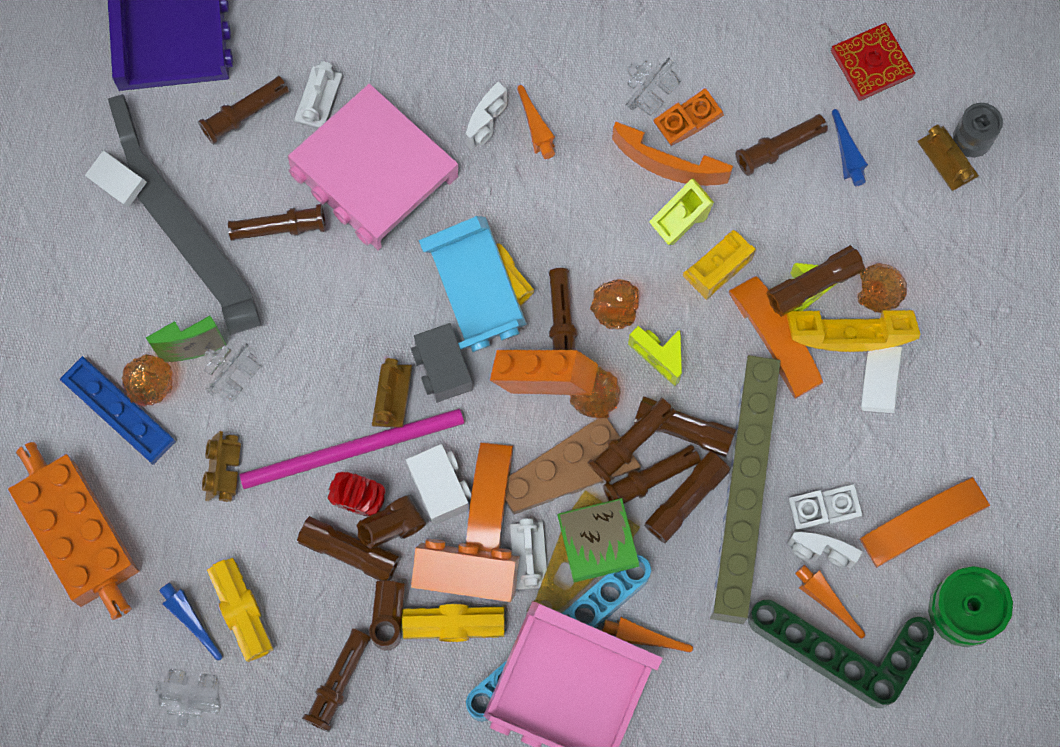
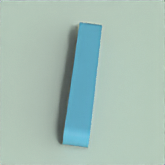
[466,555,651,722]

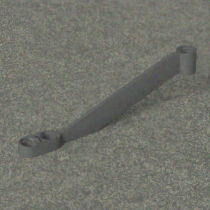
[108,94,261,335]

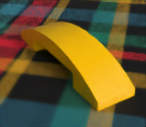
[787,310,921,352]

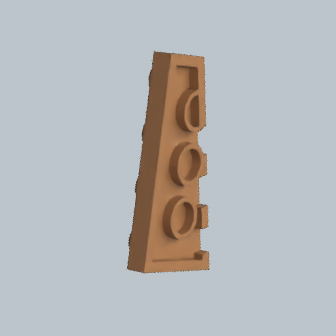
[505,415,641,515]

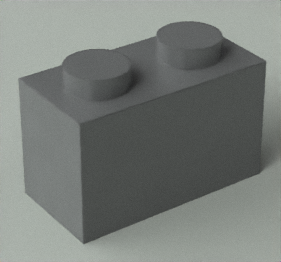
[411,323,473,403]

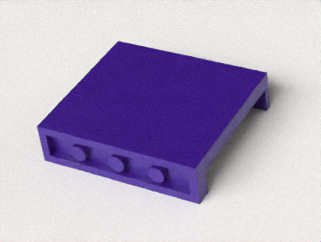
[108,0,233,91]

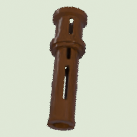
[198,75,289,145]
[735,114,828,176]
[228,204,326,241]
[549,268,578,350]
[587,397,676,484]
[603,445,701,504]
[302,628,371,732]

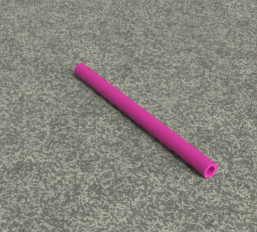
[239,408,464,489]

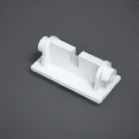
[294,61,342,128]
[510,519,548,590]

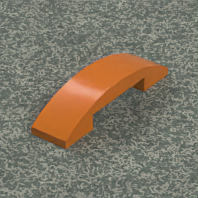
[612,122,733,186]
[728,276,823,399]
[466,443,513,552]
[859,477,990,568]

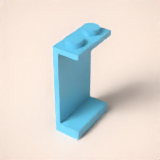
[419,216,527,352]

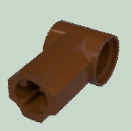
[356,495,426,549]
[369,580,406,651]

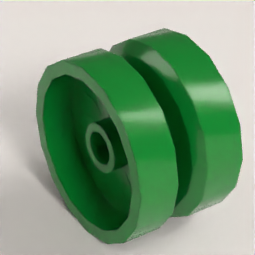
[928,566,1013,648]

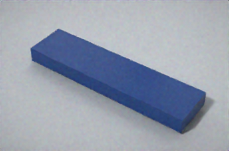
[60,356,176,465]

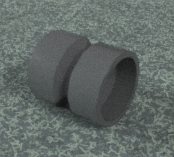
[953,102,1003,158]

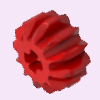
[328,472,386,517]

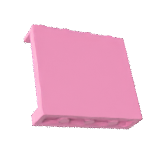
[288,84,458,250]
[483,601,663,747]

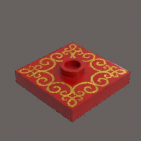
[831,22,915,101]

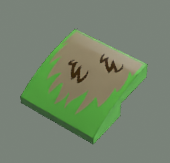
[146,315,227,362]
[557,498,640,583]

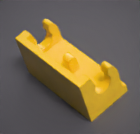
[683,230,756,300]

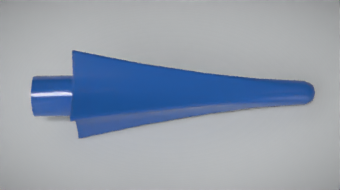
[832,109,868,186]
[159,583,222,661]

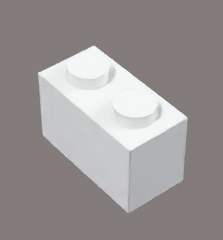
[405,444,471,526]

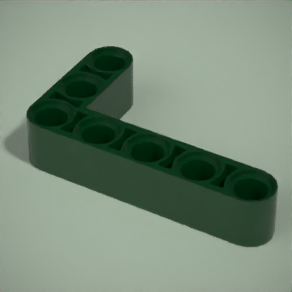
[748,600,934,708]

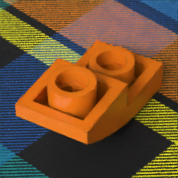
[653,88,724,146]

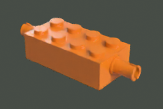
[8,442,139,620]

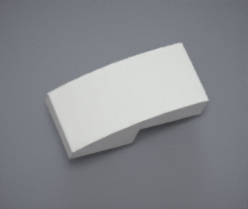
[466,82,507,150]
[85,150,147,207]
[861,347,902,413]
[789,484,863,531]
[787,532,862,569]

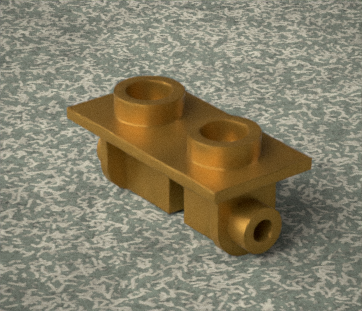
[917,124,979,192]
[372,358,412,428]
[202,431,241,502]

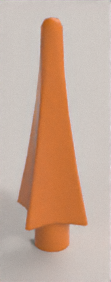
[517,85,555,159]
[795,565,865,639]
[602,617,693,652]

